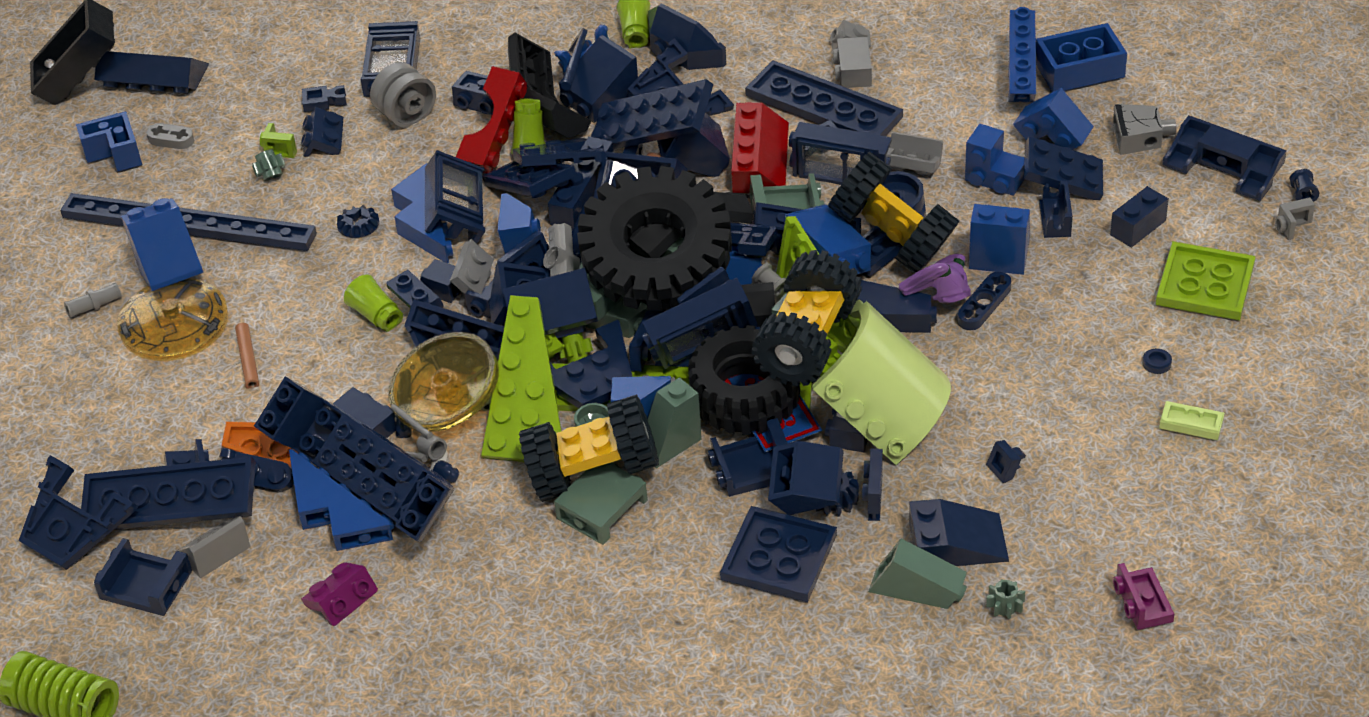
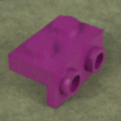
[301,562,378,626]
[1113,563,1175,630]

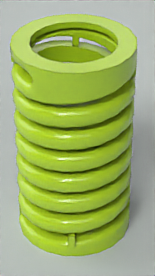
[0,651,119,717]

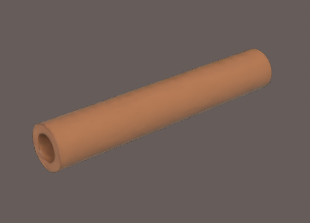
[235,323,259,389]

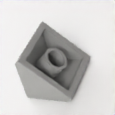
[175,516,251,579]

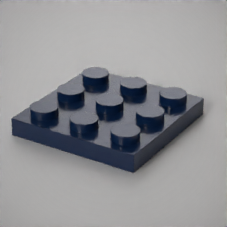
[720,506,837,603]

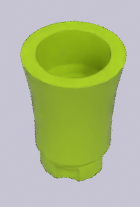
[616,0,651,49]
[511,98,545,154]
[344,274,403,332]

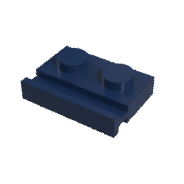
[863,226,903,277]
[862,449,883,521]

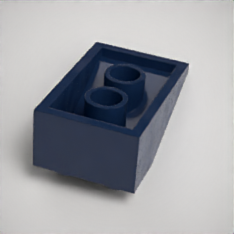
[594,152,688,199]
[909,499,1009,566]

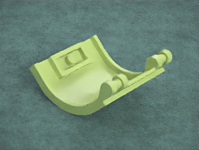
[812,300,951,465]

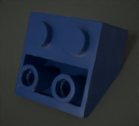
[768,441,844,515]

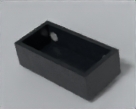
[30,0,115,105]

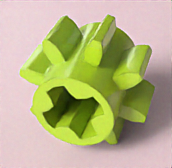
[559,332,593,364]

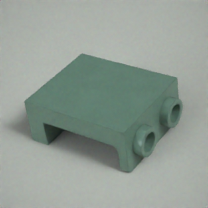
[749,173,825,219]
[554,463,648,545]

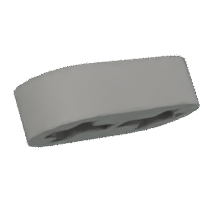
[147,123,195,149]

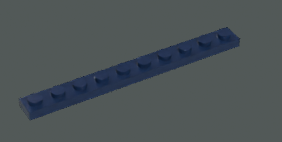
[60,193,317,251]

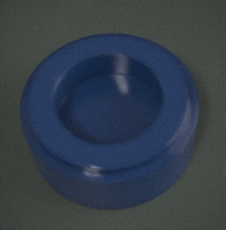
[1142,348,1172,374]

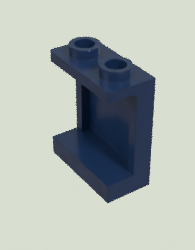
[707,418,788,497]
[94,538,192,616]

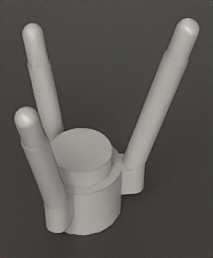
[391,404,447,463]

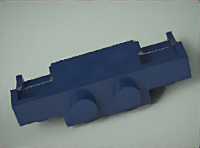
[1162,115,1287,201]

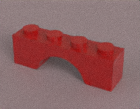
[456,66,527,174]

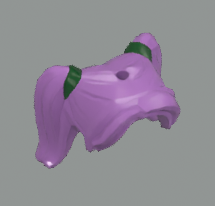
[898,254,971,303]

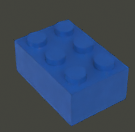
[1036,23,1127,92]

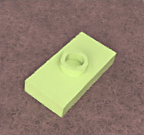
[1159,401,1225,440]

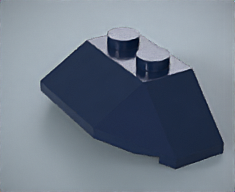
[648,3,727,70]
[404,299,504,376]

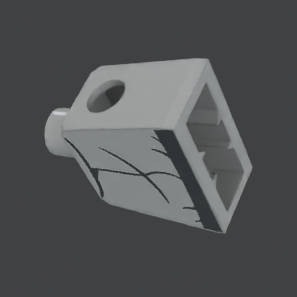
[1113,104,1176,155]

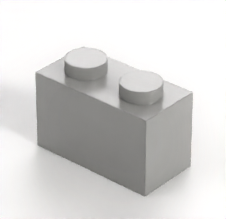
[833,37,872,88]

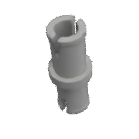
[64,283,122,318]

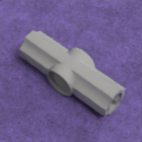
[543,223,580,276]

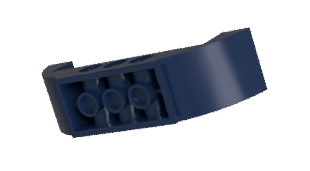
[254,376,455,542]

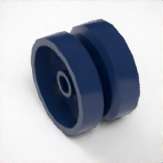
[868,171,926,232]

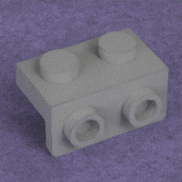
[886,132,943,175]
[450,239,494,306]

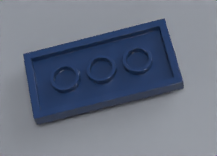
[482,161,577,198]

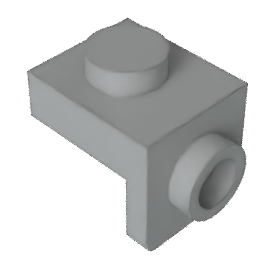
[830,20,871,51]
[1275,198,1315,240]

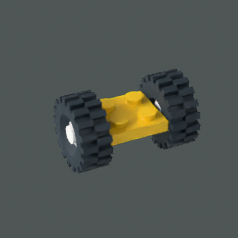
[828,152,960,273]
[751,250,862,386]
[519,394,659,502]

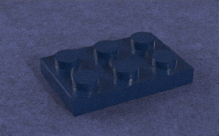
[1024,137,1103,200]

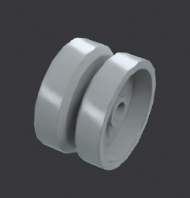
[370,62,436,128]

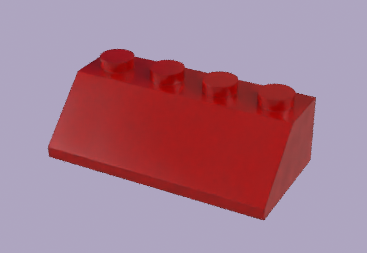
[731,102,789,193]

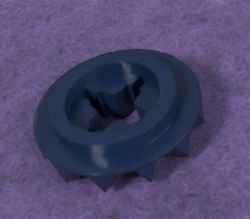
[337,205,379,238]

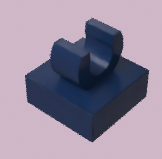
[986,440,1026,483]

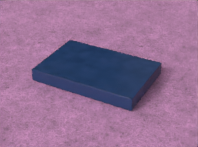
[503,268,598,335]

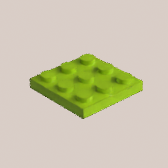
[1156,241,1256,320]

